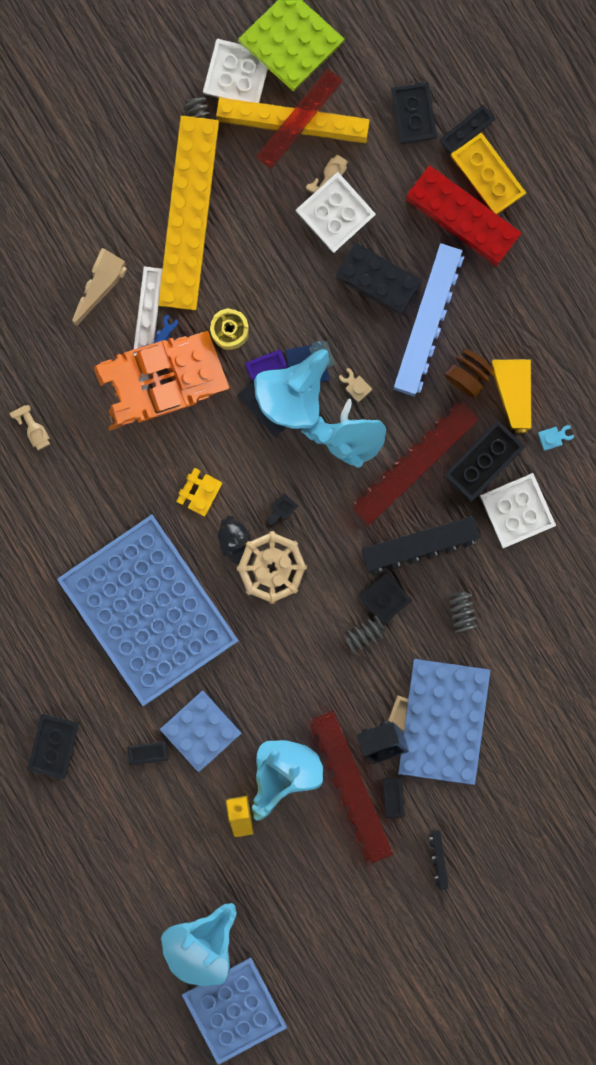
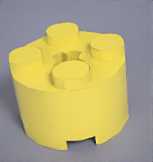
[210,308,249,350]

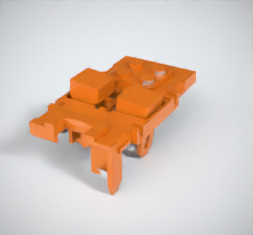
[93,331,229,431]

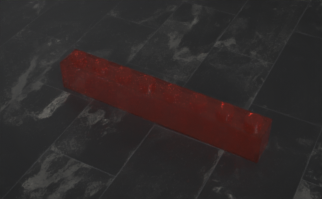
[353,403,479,527]
[310,711,393,863]

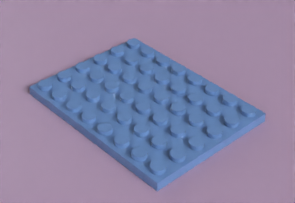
[57,515,238,706]

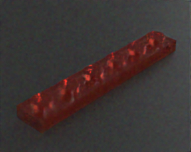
[256,68,343,170]

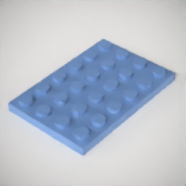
[398,659,490,785]

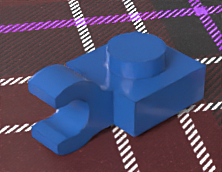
[154,315,178,343]

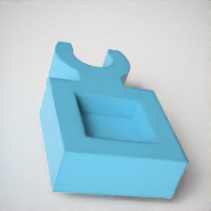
[538,425,574,451]

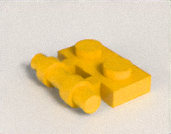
[176,468,223,517]

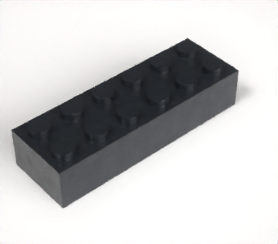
[361,516,480,576]

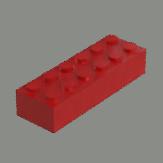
[406,165,521,267]

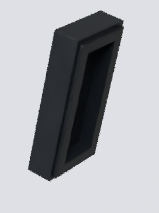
[127,741,168,765]
[382,778,405,818]

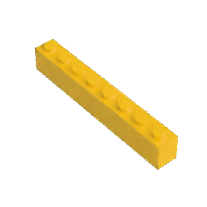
[216,97,369,143]

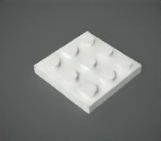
[203,39,268,103]
[295,172,376,253]
[480,473,556,549]

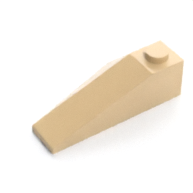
[72,248,127,325]

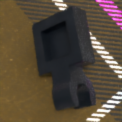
[267,493,298,527]

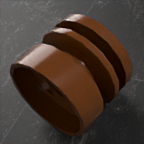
[444,348,495,398]

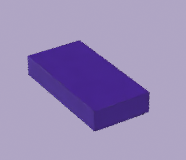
[245,349,287,381]

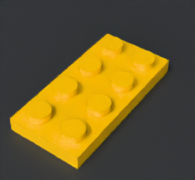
[451,132,526,215]

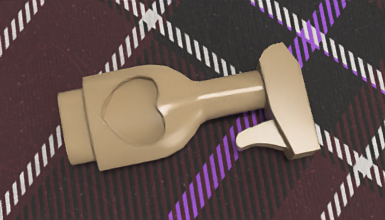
[306,155,348,194]
[10,405,50,451]

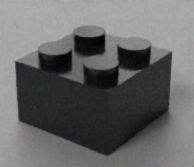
[357,721,409,765]

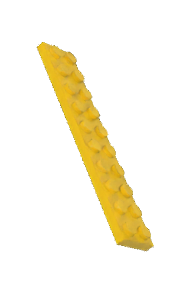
[158,116,219,311]

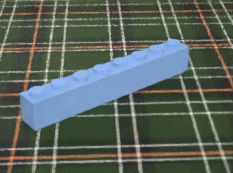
[393,243,464,397]

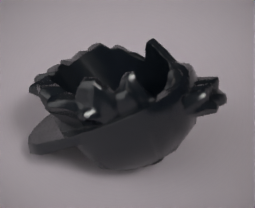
[218,515,254,564]

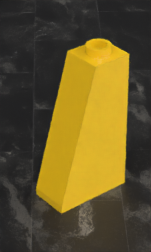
[491,360,531,434]
[226,796,253,837]

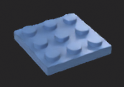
[160,691,241,772]

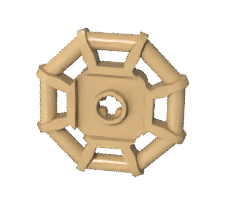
[237,531,307,604]

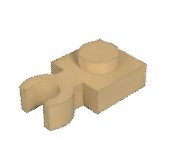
[339,368,372,403]

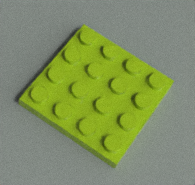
[238,0,345,92]

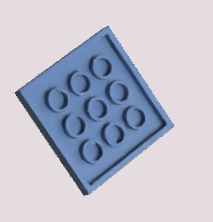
[182,958,287,1065]

